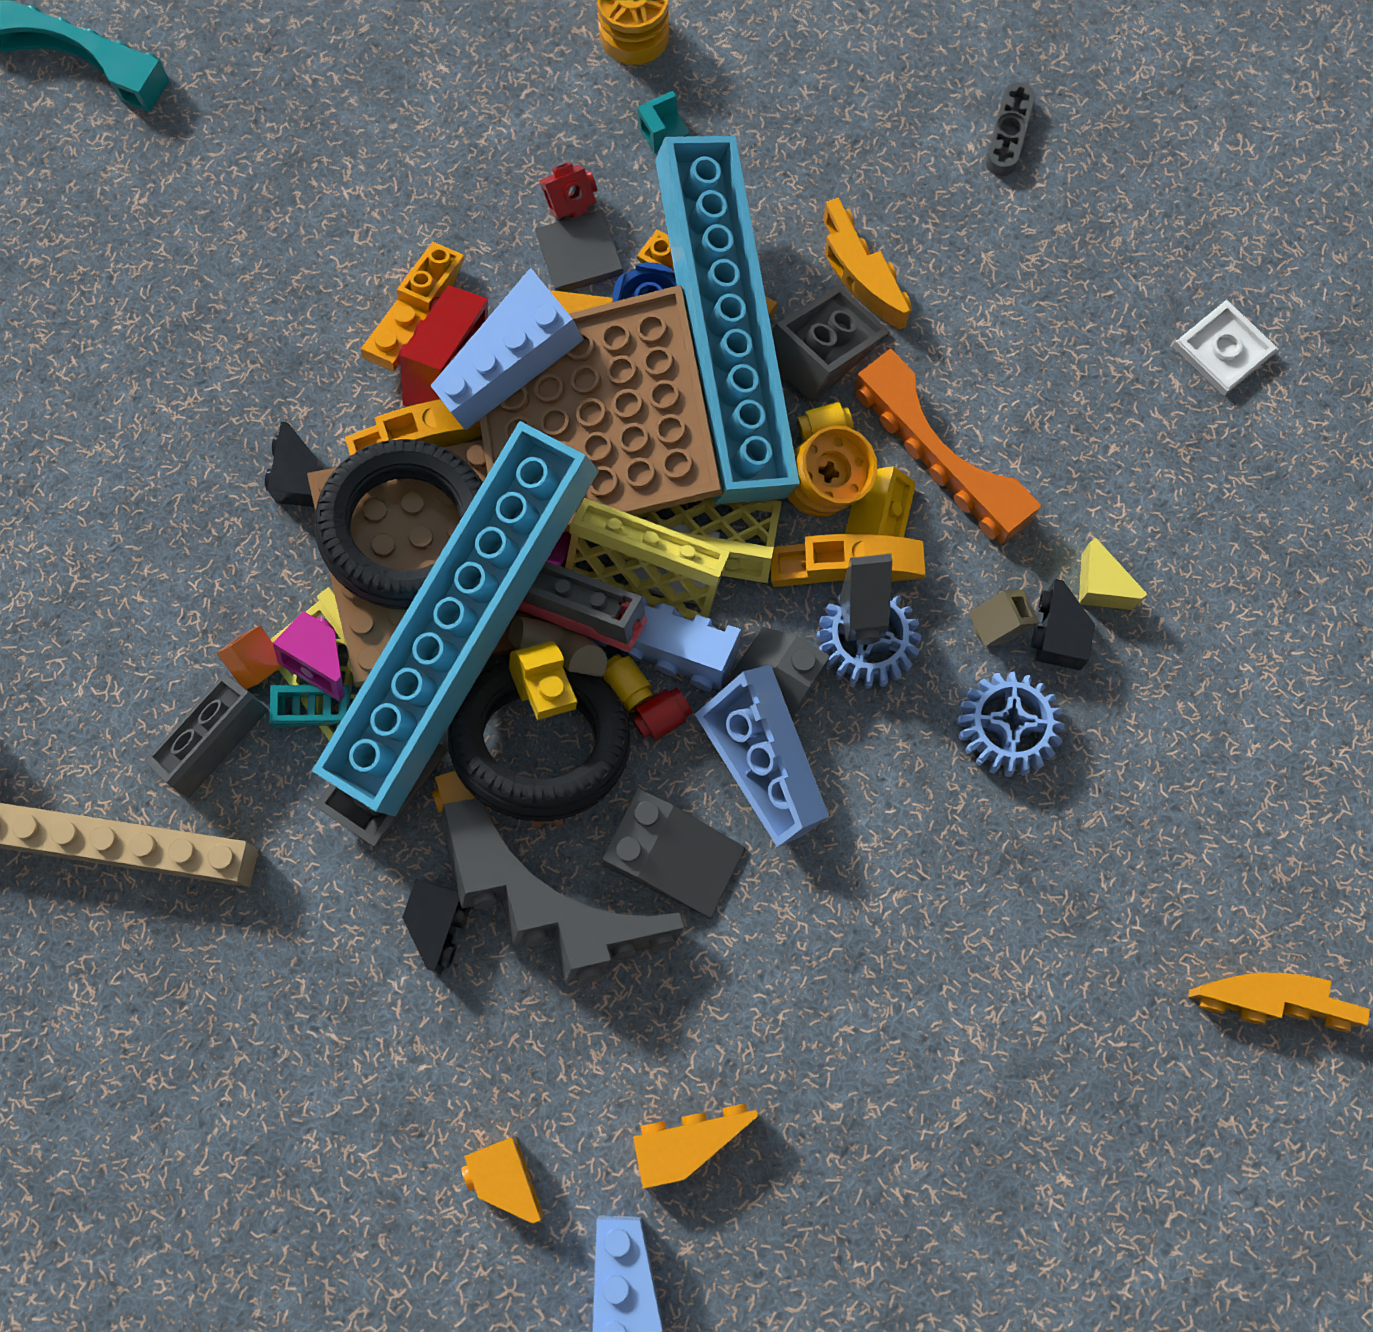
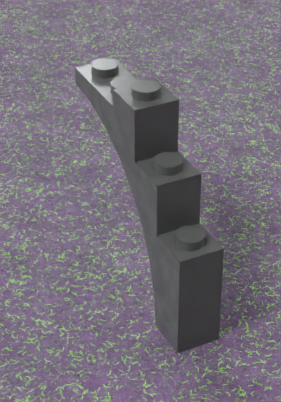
[440,798,684,984]

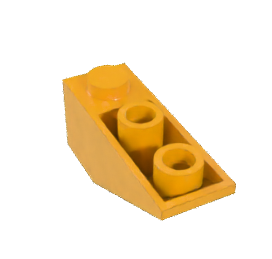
[633,1103,758,1189]

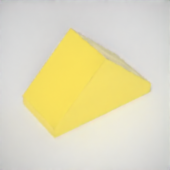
[1079,538,1147,610]

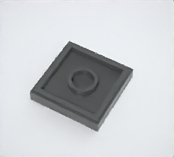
[535,209,623,292]

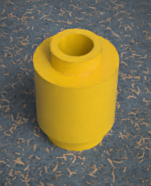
[797,402,854,442]
[601,655,654,714]

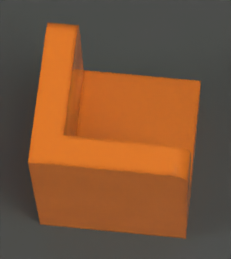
[217,625,282,689]

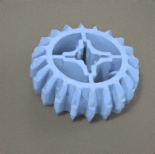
[817,595,921,689]
[957,671,1065,777]

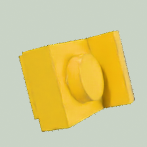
[509,641,577,720]

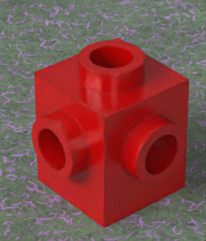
[538,162,598,219]

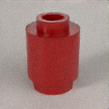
[632,687,692,741]

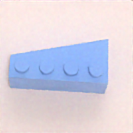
[431,268,584,431]
[589,591,741,692]
[695,664,829,847]
[592,1216,665,1332]

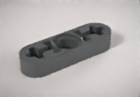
[985,82,1035,176]

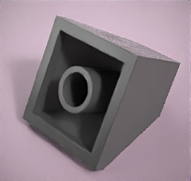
[722,627,830,720]

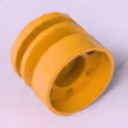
[597,0,669,65]
[787,425,877,518]

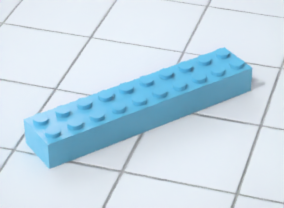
[655,136,800,505]
[312,421,599,817]

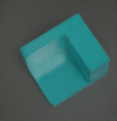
[637,91,689,153]

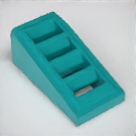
[269,685,351,728]

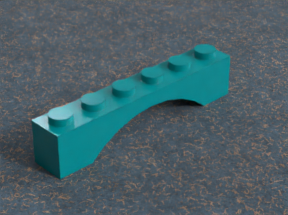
[0,0,170,113]

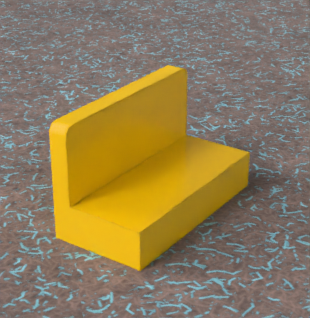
[845,466,916,537]

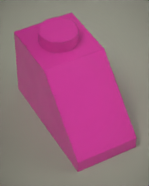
[273,611,345,702]

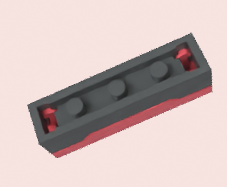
[518,561,647,653]

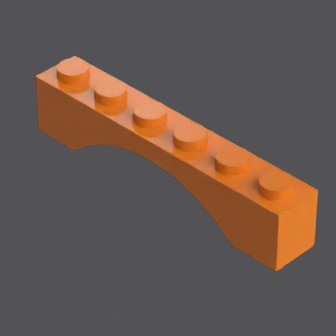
[855,348,1042,545]

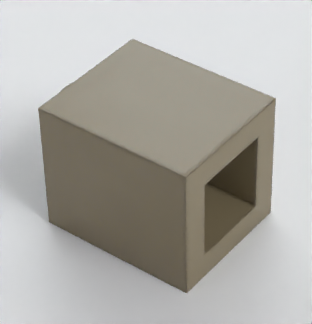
[969,589,1040,646]

